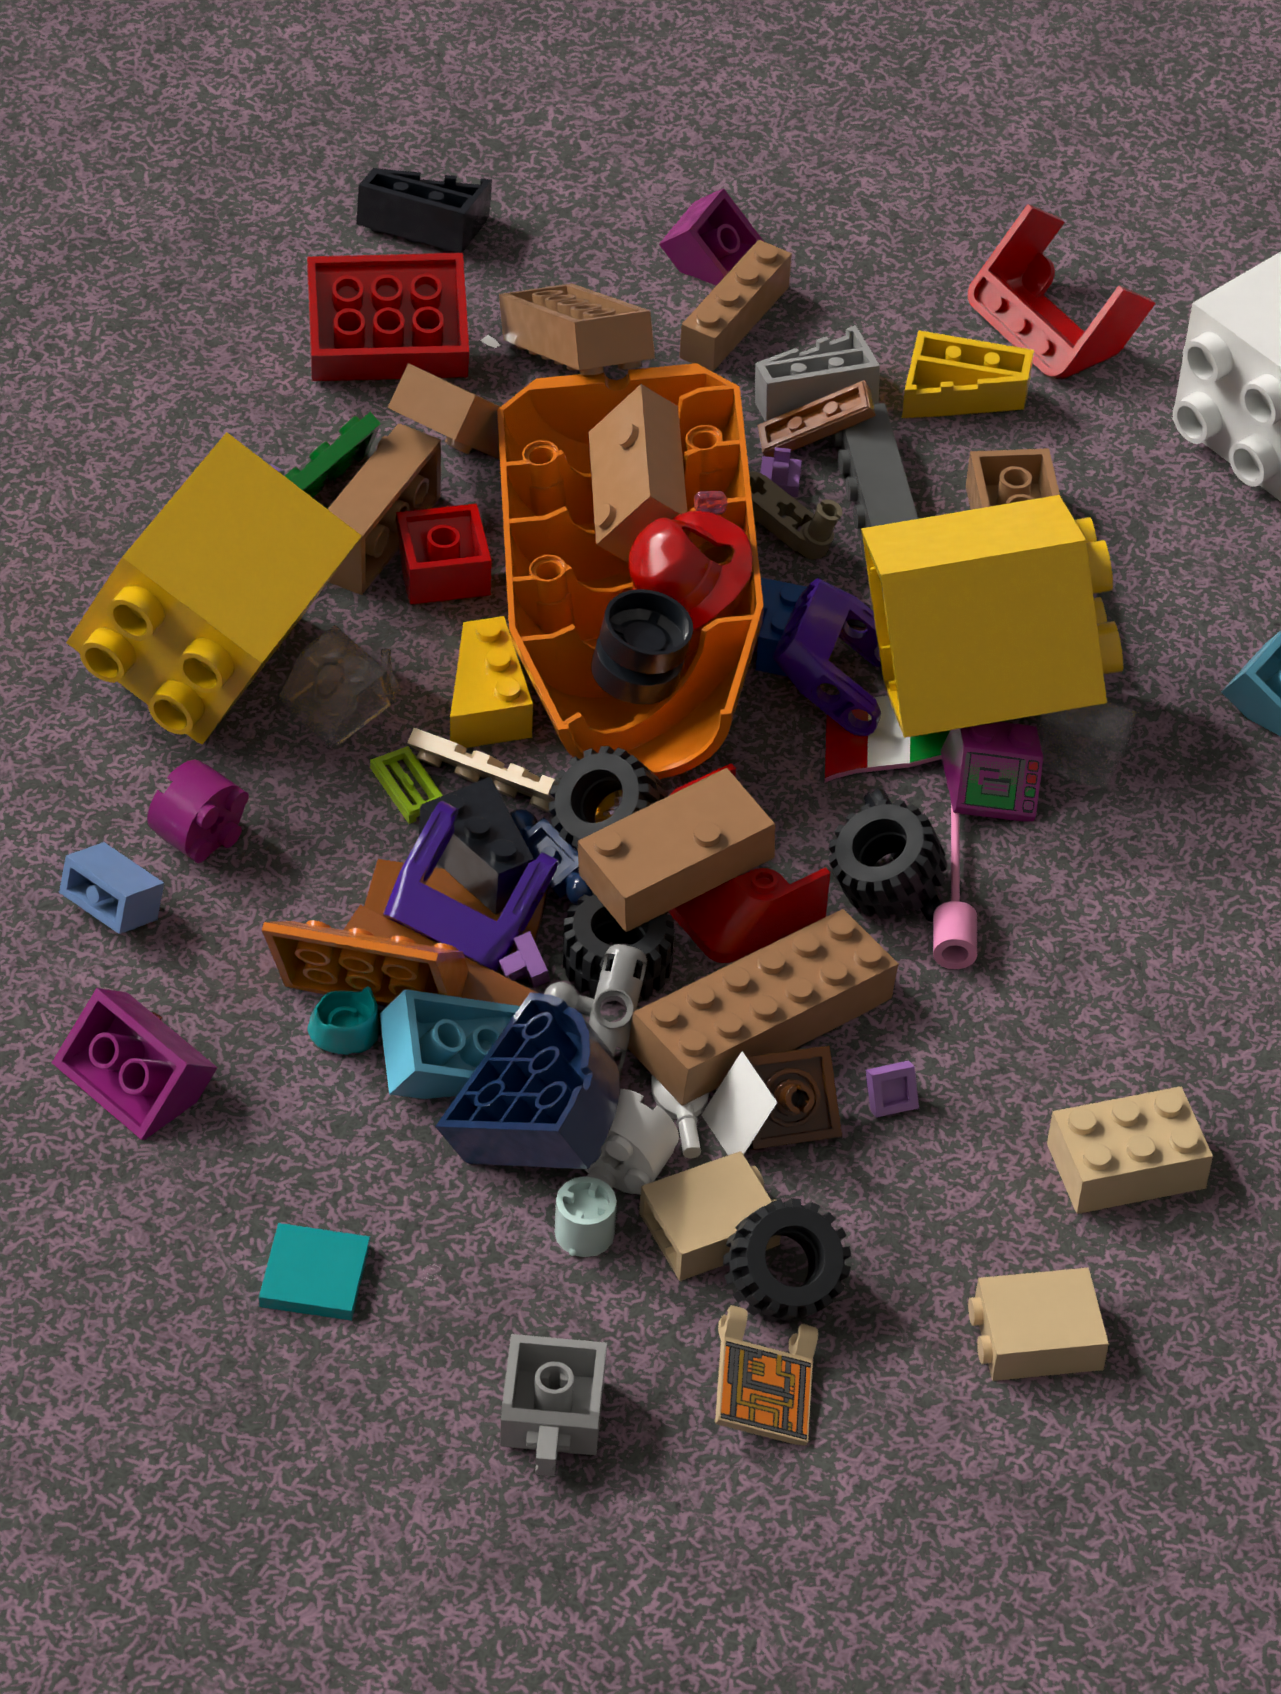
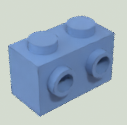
[59,842,164,934]

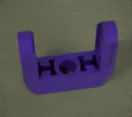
[773,578,881,736]
[383,801,559,972]

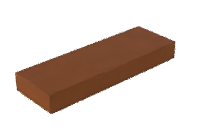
[757,380,876,457]

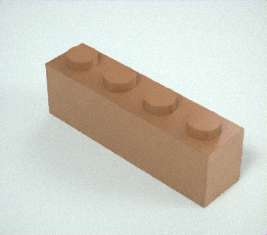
[679,240,792,372]

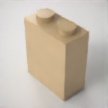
[639,1151,781,1281]
[968,1267,1109,1381]

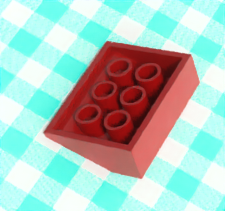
[307,253,469,381]

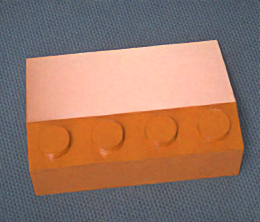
[262,920,469,1006]

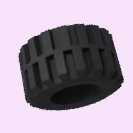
[549,746,668,851]
[828,799,947,919]
[562,892,675,1004]
[723,1198,851,1323]

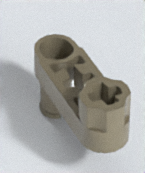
[749,471,842,560]

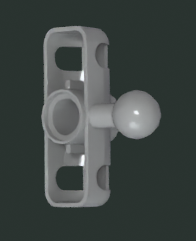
[544,944,647,1076]

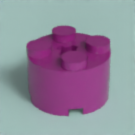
[147,759,249,863]

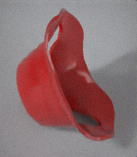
[629,511,753,631]

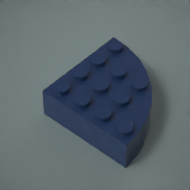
[435,992,620,1169]

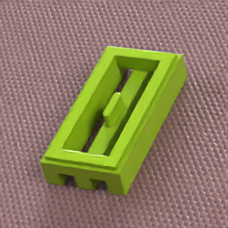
[370,746,443,824]

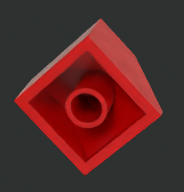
[396,503,492,604]

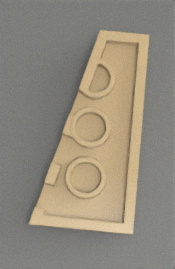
[407,728,559,813]

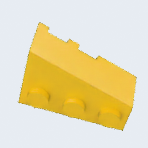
[902,330,1034,418]
[450,616,533,748]

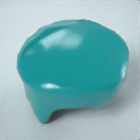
[307,986,380,1055]

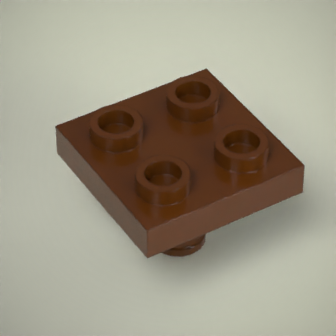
[747,1046,842,1150]

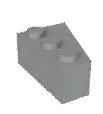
[755,325,880,422]

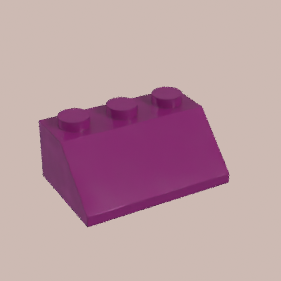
[51,988,218,1140]

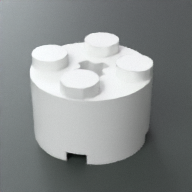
[585,1089,679,1194]

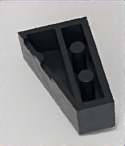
[356,168,492,253]
[419,777,534,915]

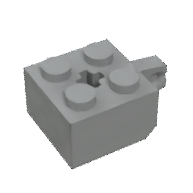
[500,1334,607,1476]

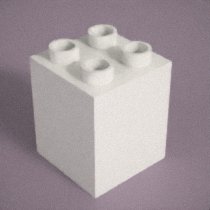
[1172,252,1281,501]

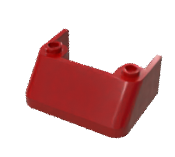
[968,204,1156,379]
[668,763,831,963]

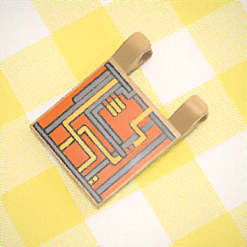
[715,1306,818,1445]

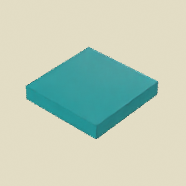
[259,1223,370,1321]

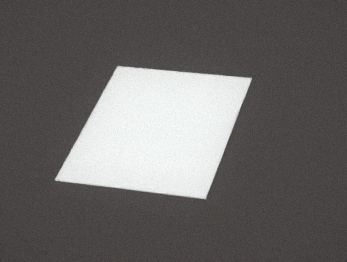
[702,1051,777,1155]

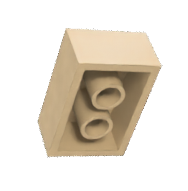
[1047,1086,1213,1214]

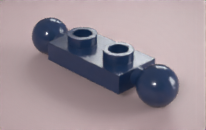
[510,809,593,905]

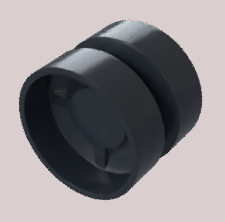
[591,589,693,705]

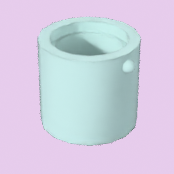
[555,1176,617,1257]

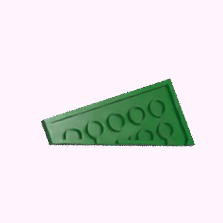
[285,412,381,498]

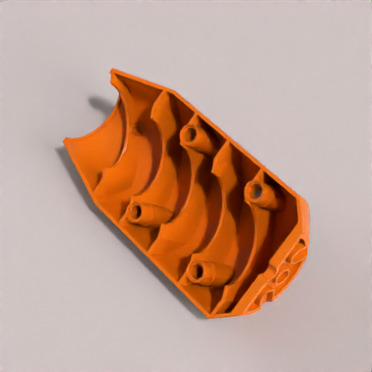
[497,363,763,779]

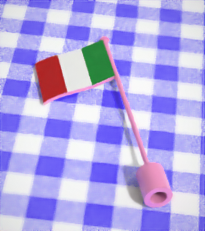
[825,696,977,969]

